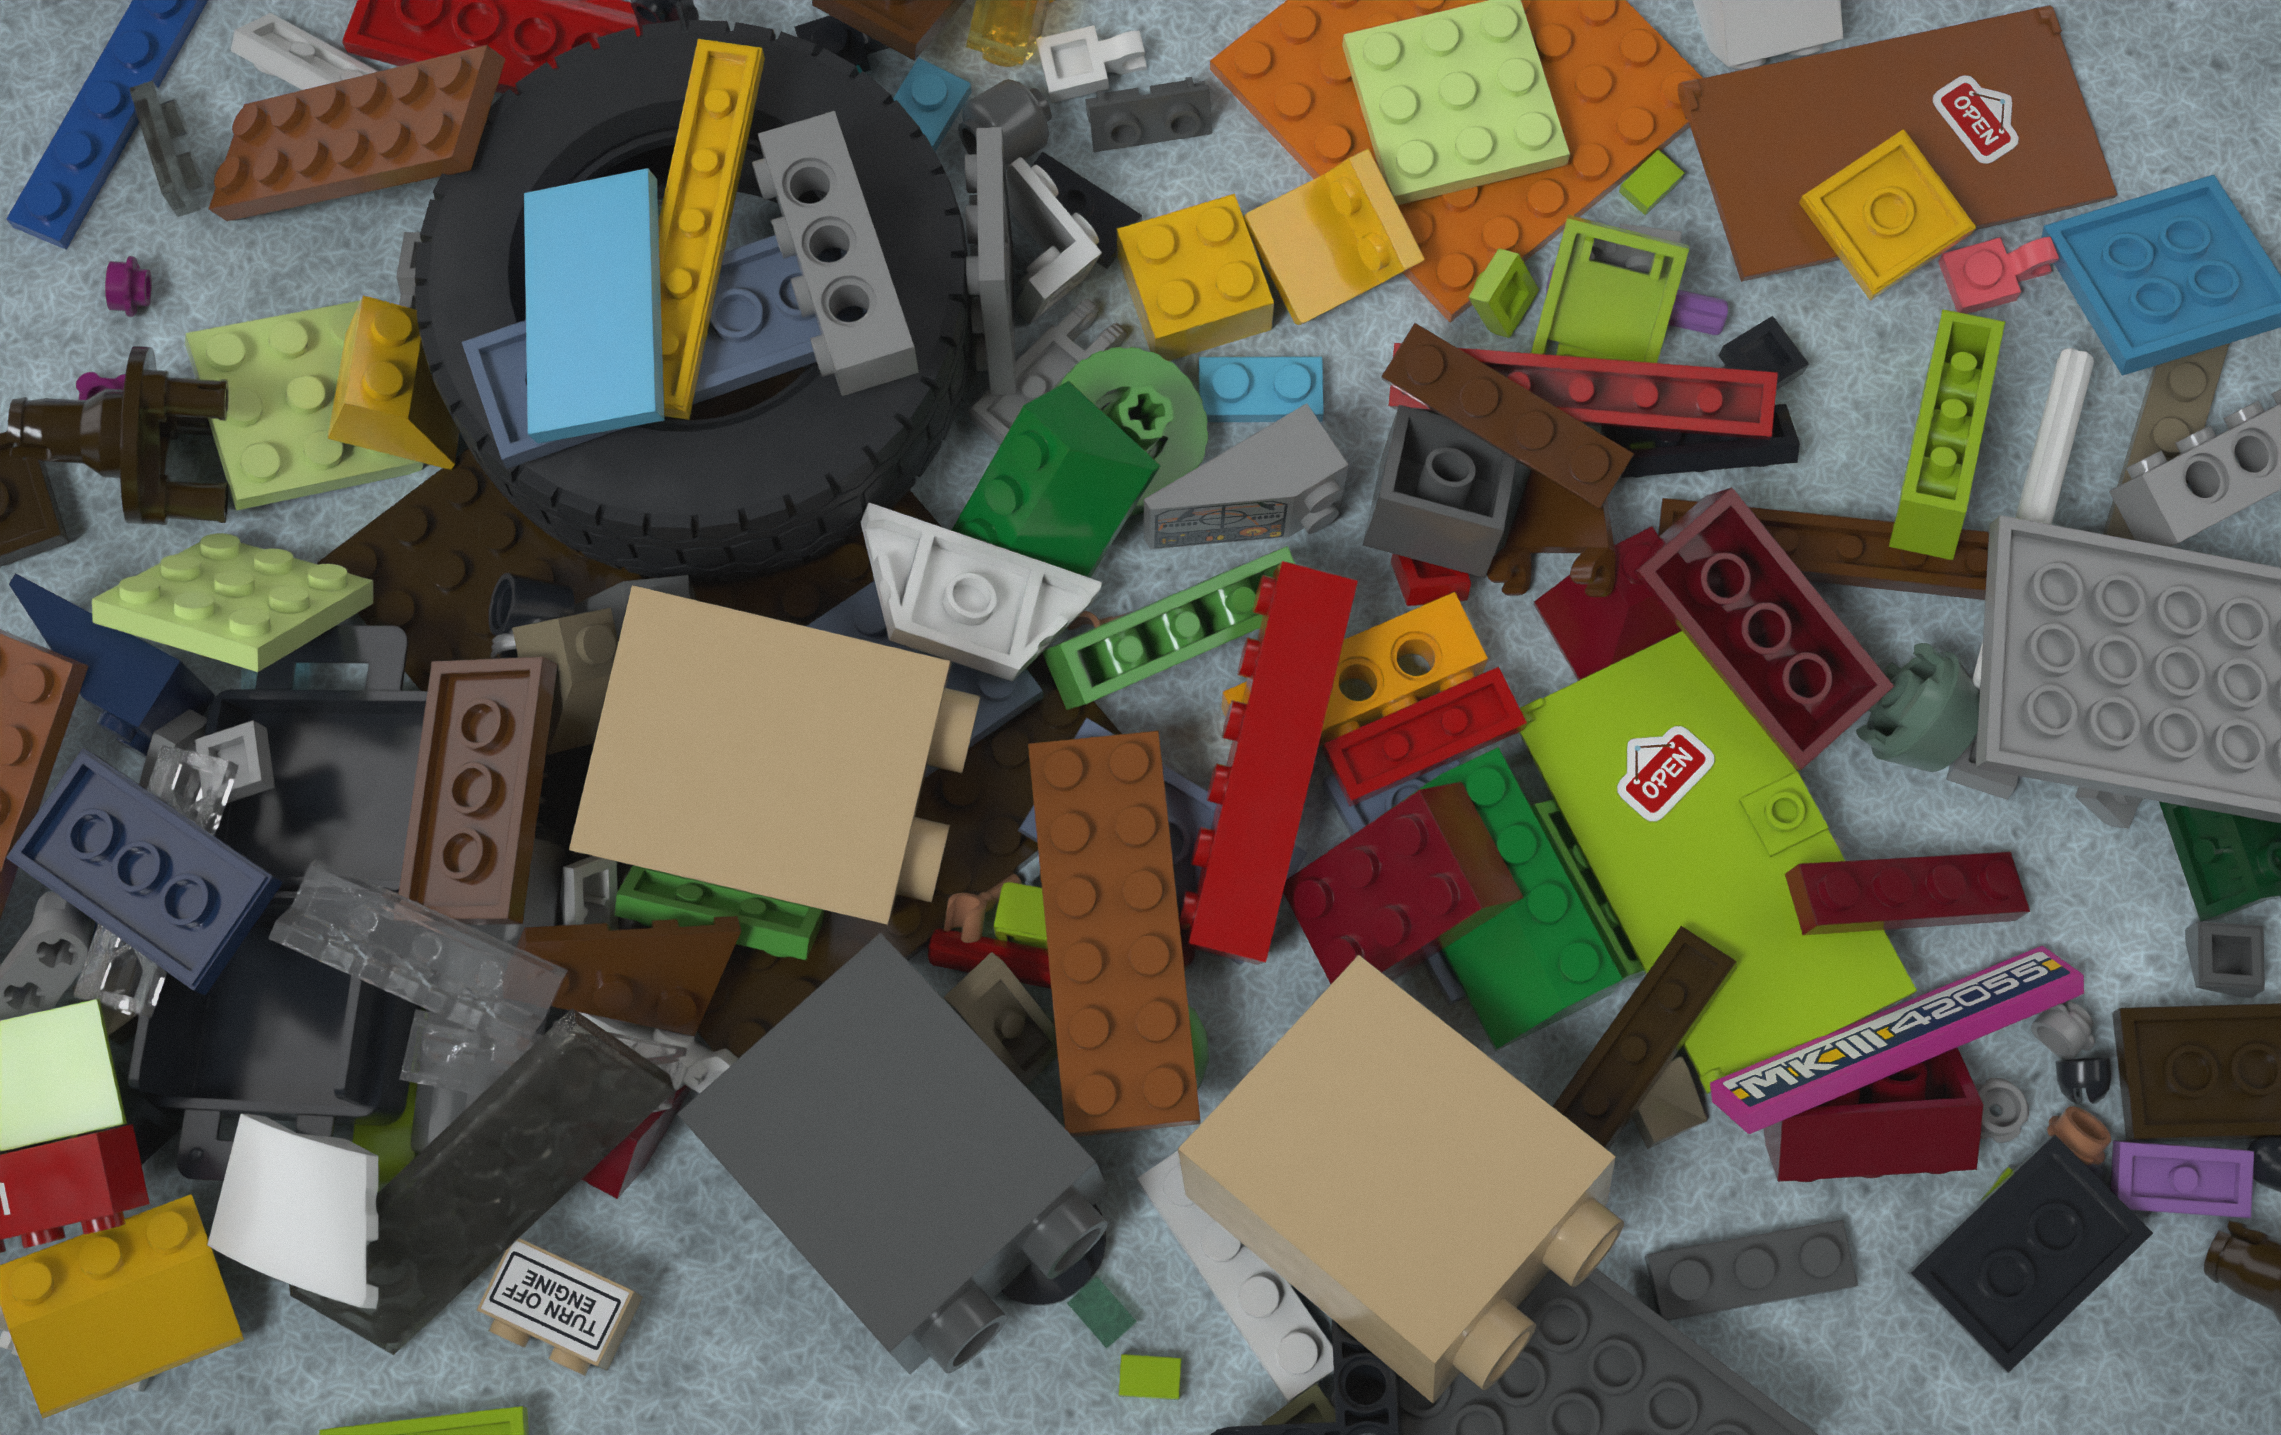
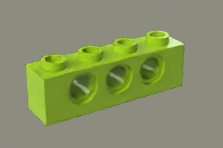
[1889,309,2005,560]

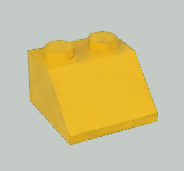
[327,295,460,470]

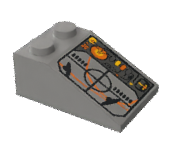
[1144,403,1349,550]

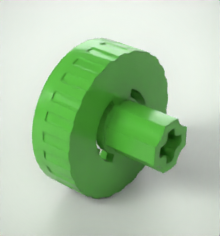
[1053,347,1208,516]

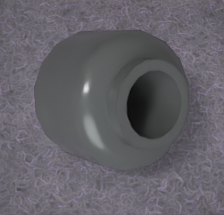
[958,79,1052,170]

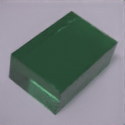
[1067,1276,1137,1350]

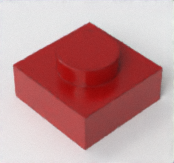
[1390,553,1471,606]

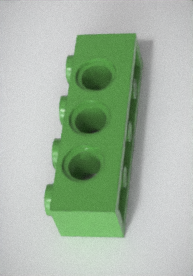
[1042,546,1295,710]

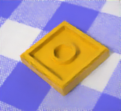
[1799,129,1976,301]

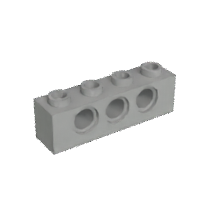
[752,111,919,396]
[2109,389,2281,547]

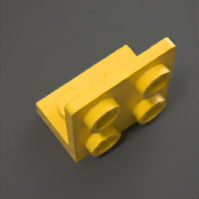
[1243,148,1425,325]

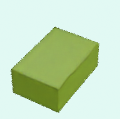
[1619,150,1685,215]
[1118,1354,1181,1400]

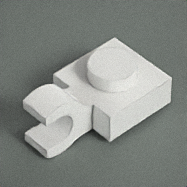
[1036,25,1147,103]

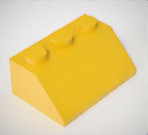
[0,1194,244,1419]

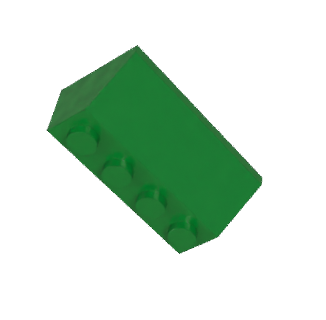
[1376,747,1623,1052]

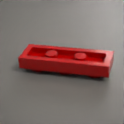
[1322,666,1527,807]

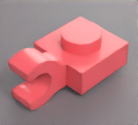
[1938,237,2059,314]

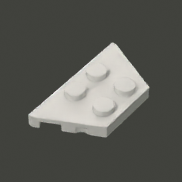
[861,503,1102,681]

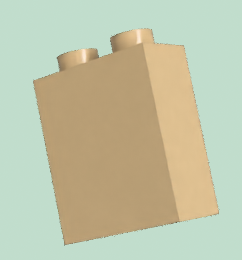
[569,585,981,925]
[1178,955,1624,1403]

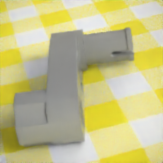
[0,892,96,1021]

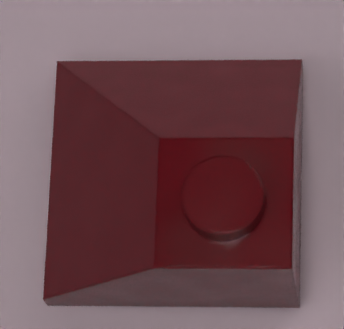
[1533,526,1682,681]

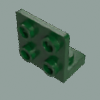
[2159,801,2281,922]

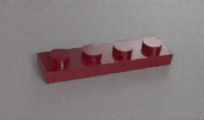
[1785,852,2030,935]

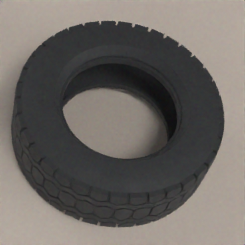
[415,20,974,582]

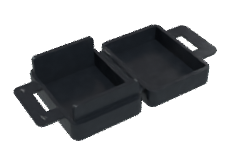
[128,626,431,1181]

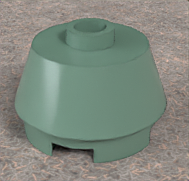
[1856,643,1980,772]

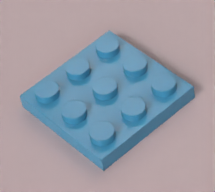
[2041,175,2281,376]

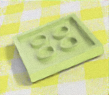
[1342,0,1570,205]
[185,300,424,511]
[92,533,373,672]

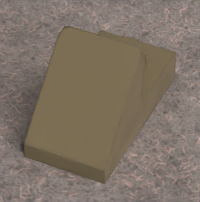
[943,952,1058,1087]

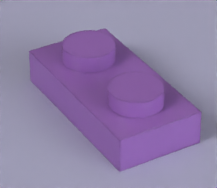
[2111,1140,2254,1218]

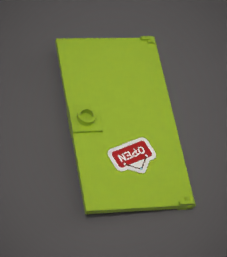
[1518,631,1917,1094]

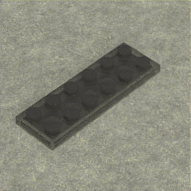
[289,1008,675,1355]

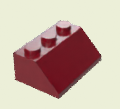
[1763,1047,1984,1182]

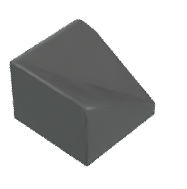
[2185,922,2265,998]

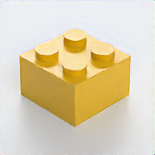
[1117,194,1274,361]

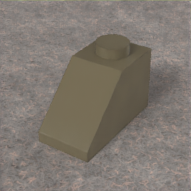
[512,608,618,755]

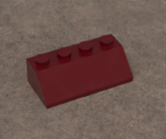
[1634,487,1895,770]

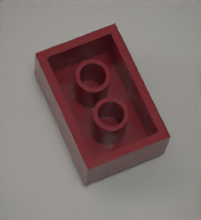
[1283,782,1523,984]

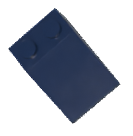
[9,573,216,758]

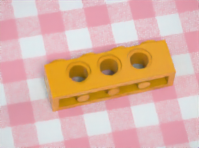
[1221,592,1488,747]

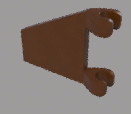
[1487,470,1615,597]

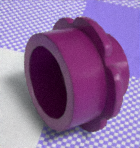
[105,256,152,317]

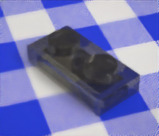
[129,81,205,217]

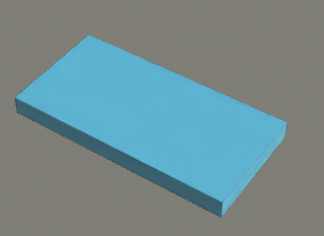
[524,168,664,443]

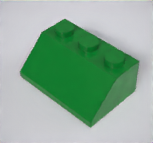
[951,381,1161,578]

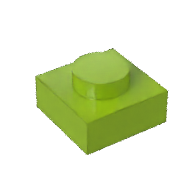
[1468,249,1540,338]

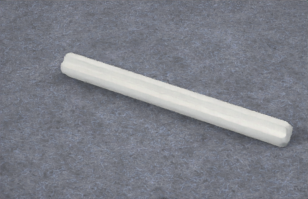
[1972,348,2094,690]

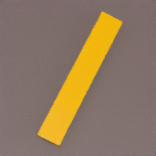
[658,39,765,420]

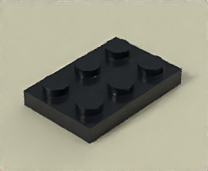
[1908,1134,2153,1373]

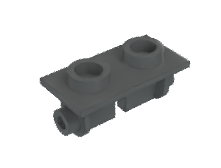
[1085,77,1212,152]

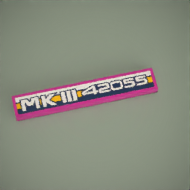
[1710,945,2084,1134]

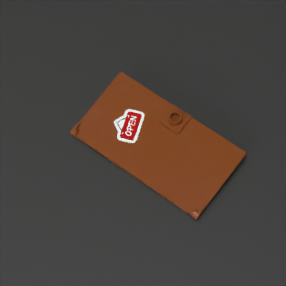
[1678,5,2118,282]

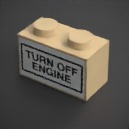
[477,1235,643,1376]

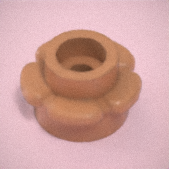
[2047,1106,2111,1166]

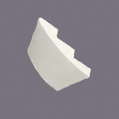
[207,1113,378,1309]

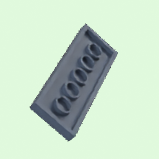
[462,235,867,469]

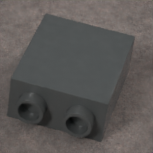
[677,932,1109,1375]

